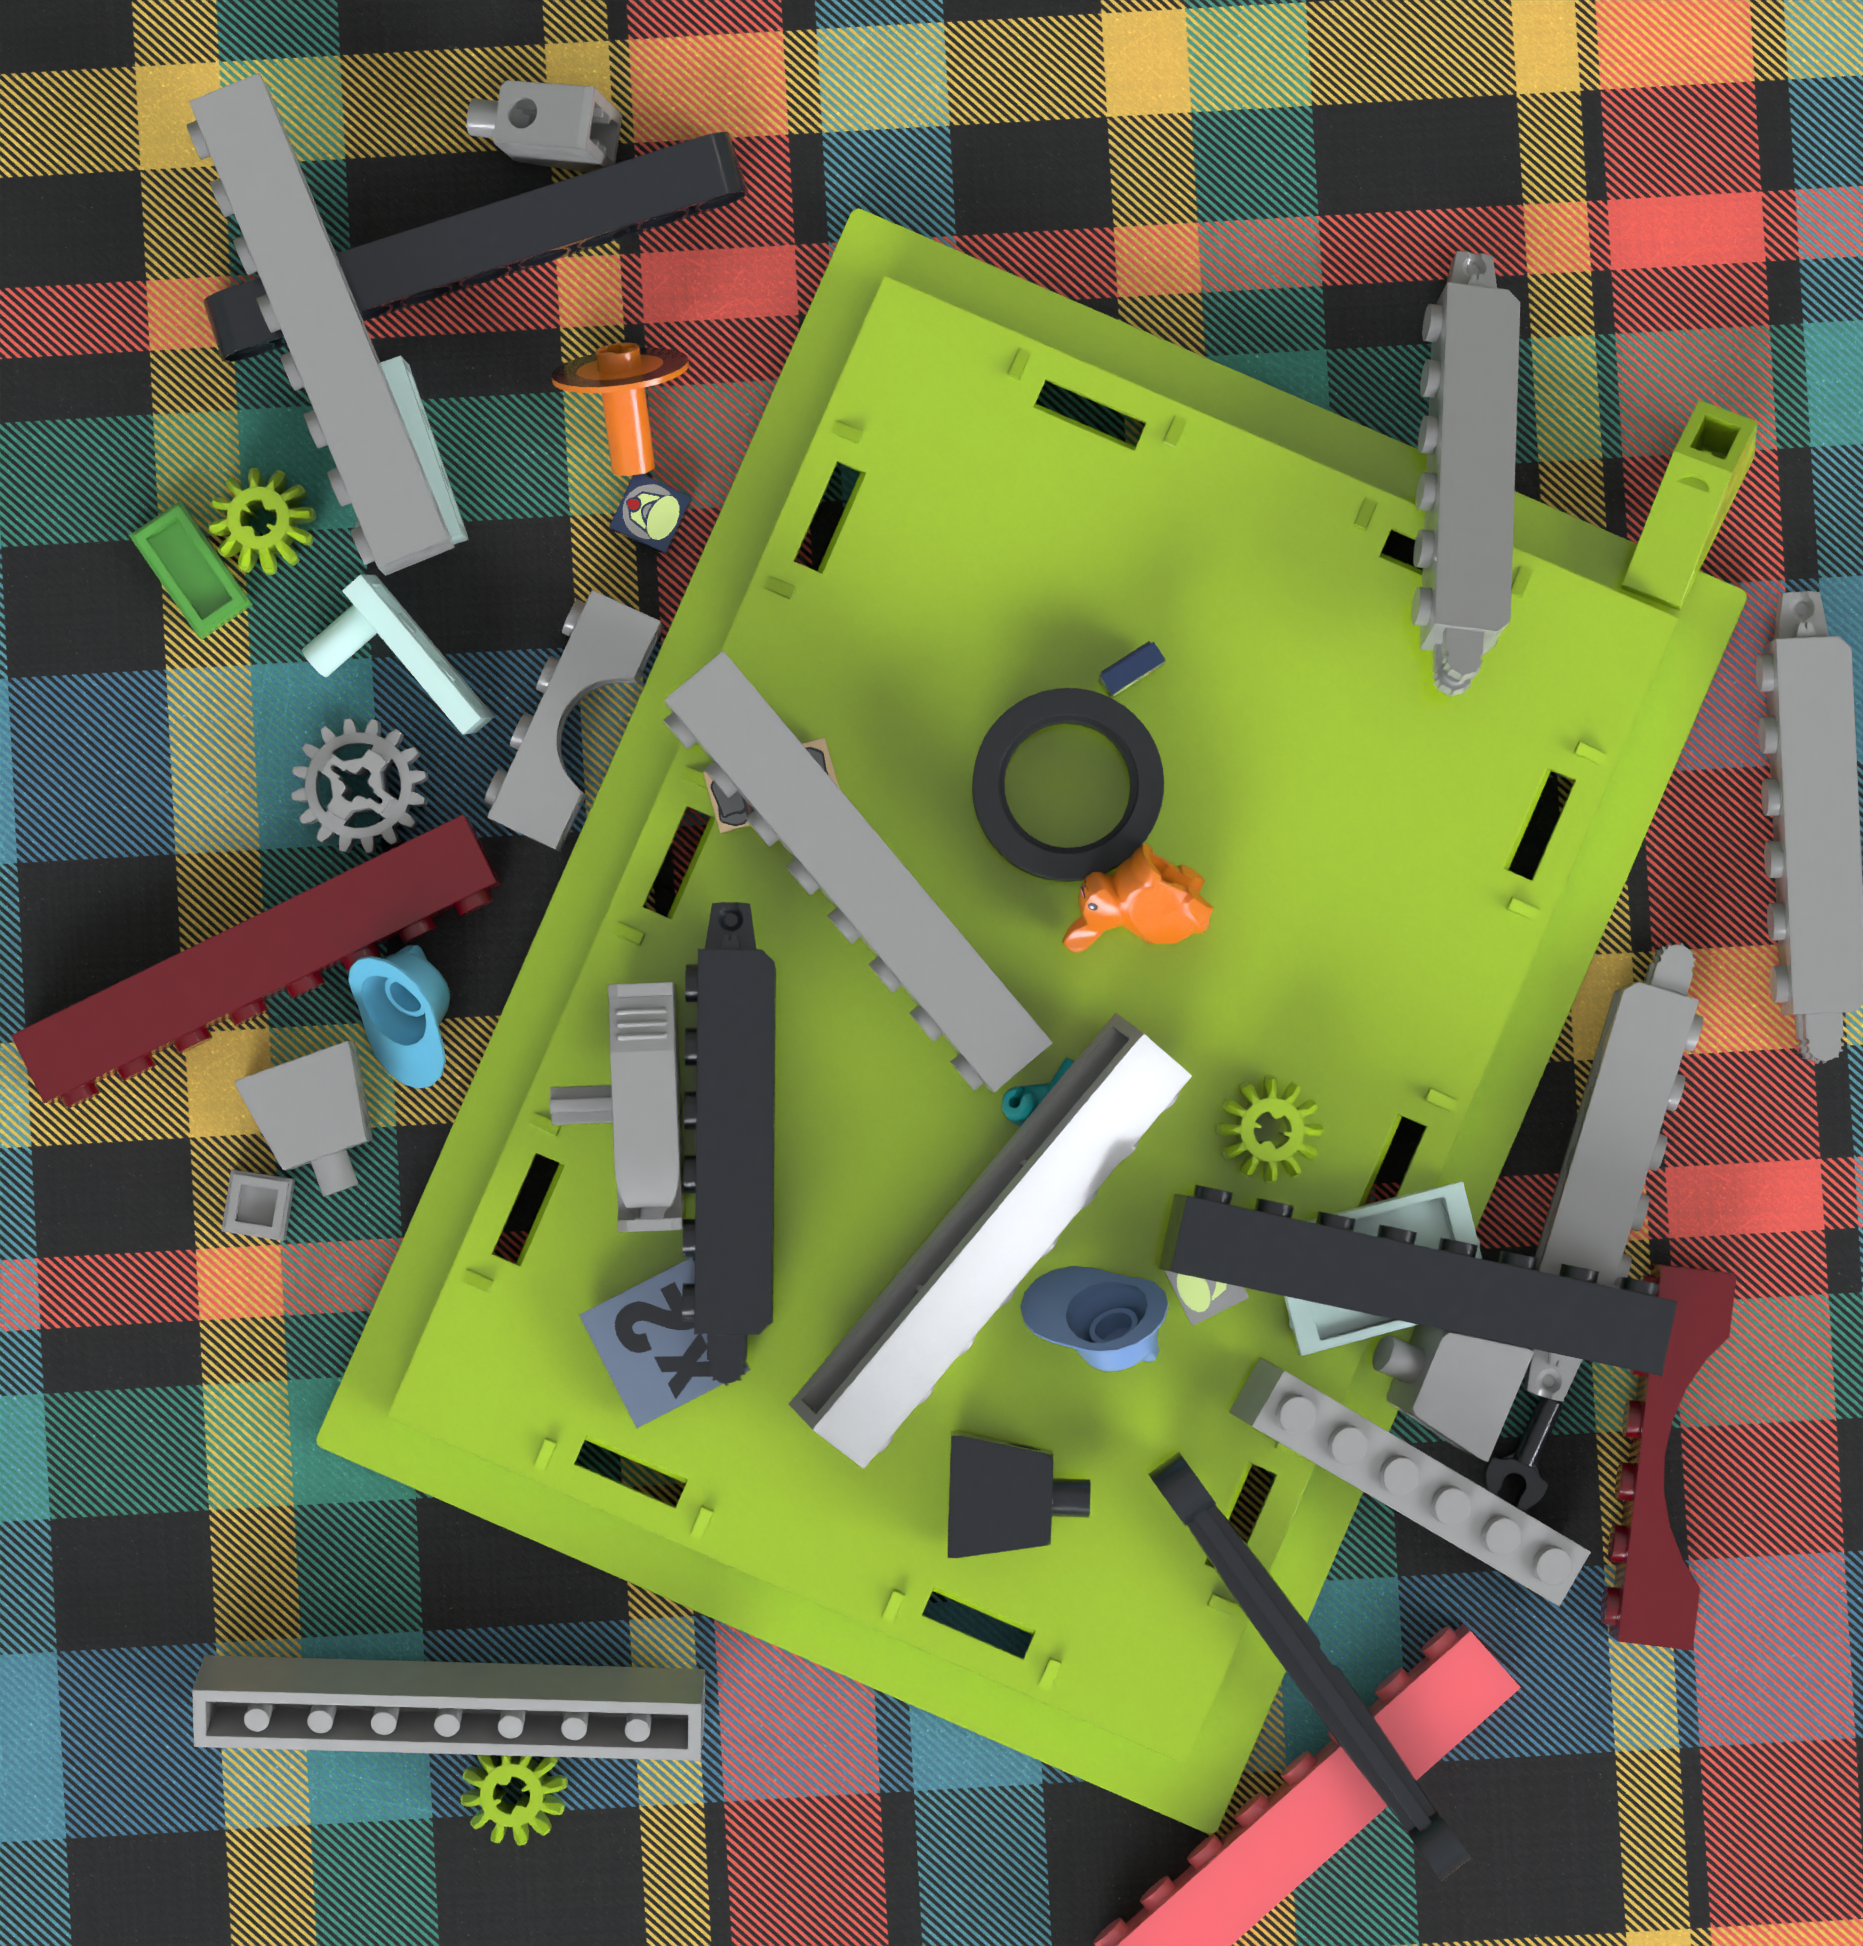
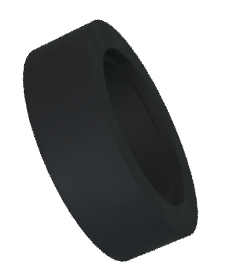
[972,688,1164,882]

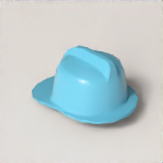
[348,945,450,1089]

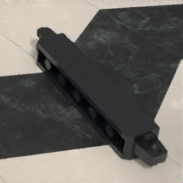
[682,902,776,1386]

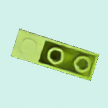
[1622,400,1757,611]

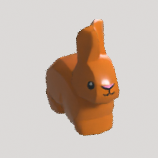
[1062,843,1214,952]

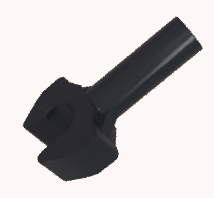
[1483,1396,1564,1511]

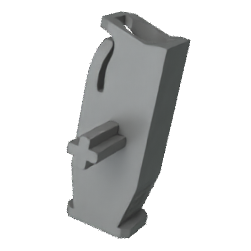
[550,982,686,1232]

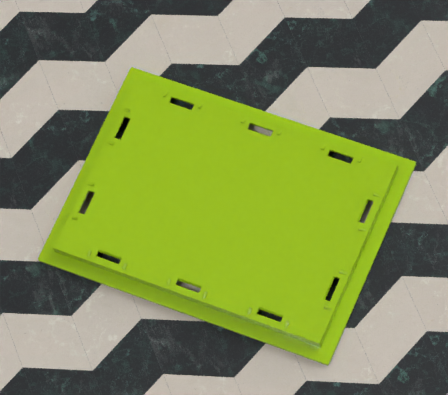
[316,209,1747,1834]

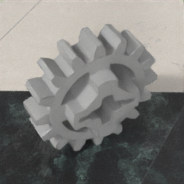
[291,718,429,854]

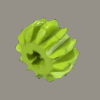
[209,468,317,575]
[1215,1075,1325,1184]
[460,1755,568,1845]

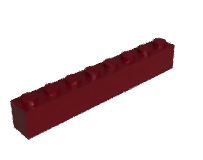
[11,815,502,1109]

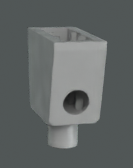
[467,80,622,173]
[235,1041,373,1197]
[1372,1325,1534,1462]

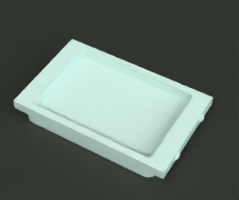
[1284,1181,1482,1356]

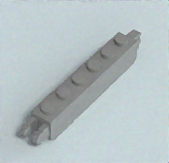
[1411,251,1520,698]
[1756,591,1863,1064]
[1524,943,1703,1401]

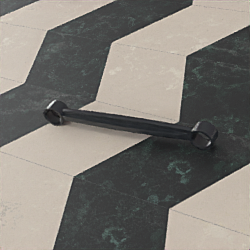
[1148,1452,1473,1882]

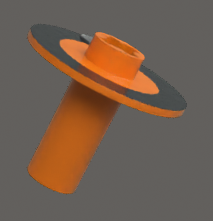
[551,343,689,476]

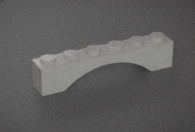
[1229,1357,1591,1606]

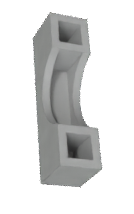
[484,590,664,852]

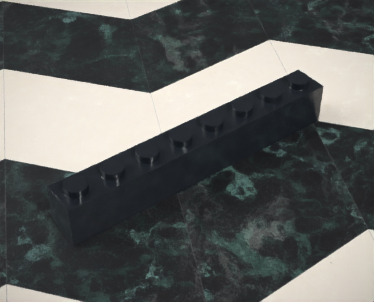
[1159,1185,1677,1376]

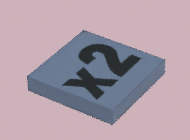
[579,1257,751,1428]

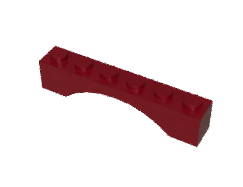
[1601,1263,1737,1651]

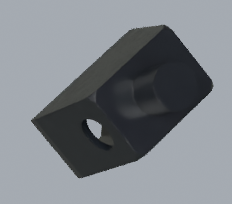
[947,1431,1091,1558]

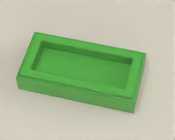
[129,501,253,640]

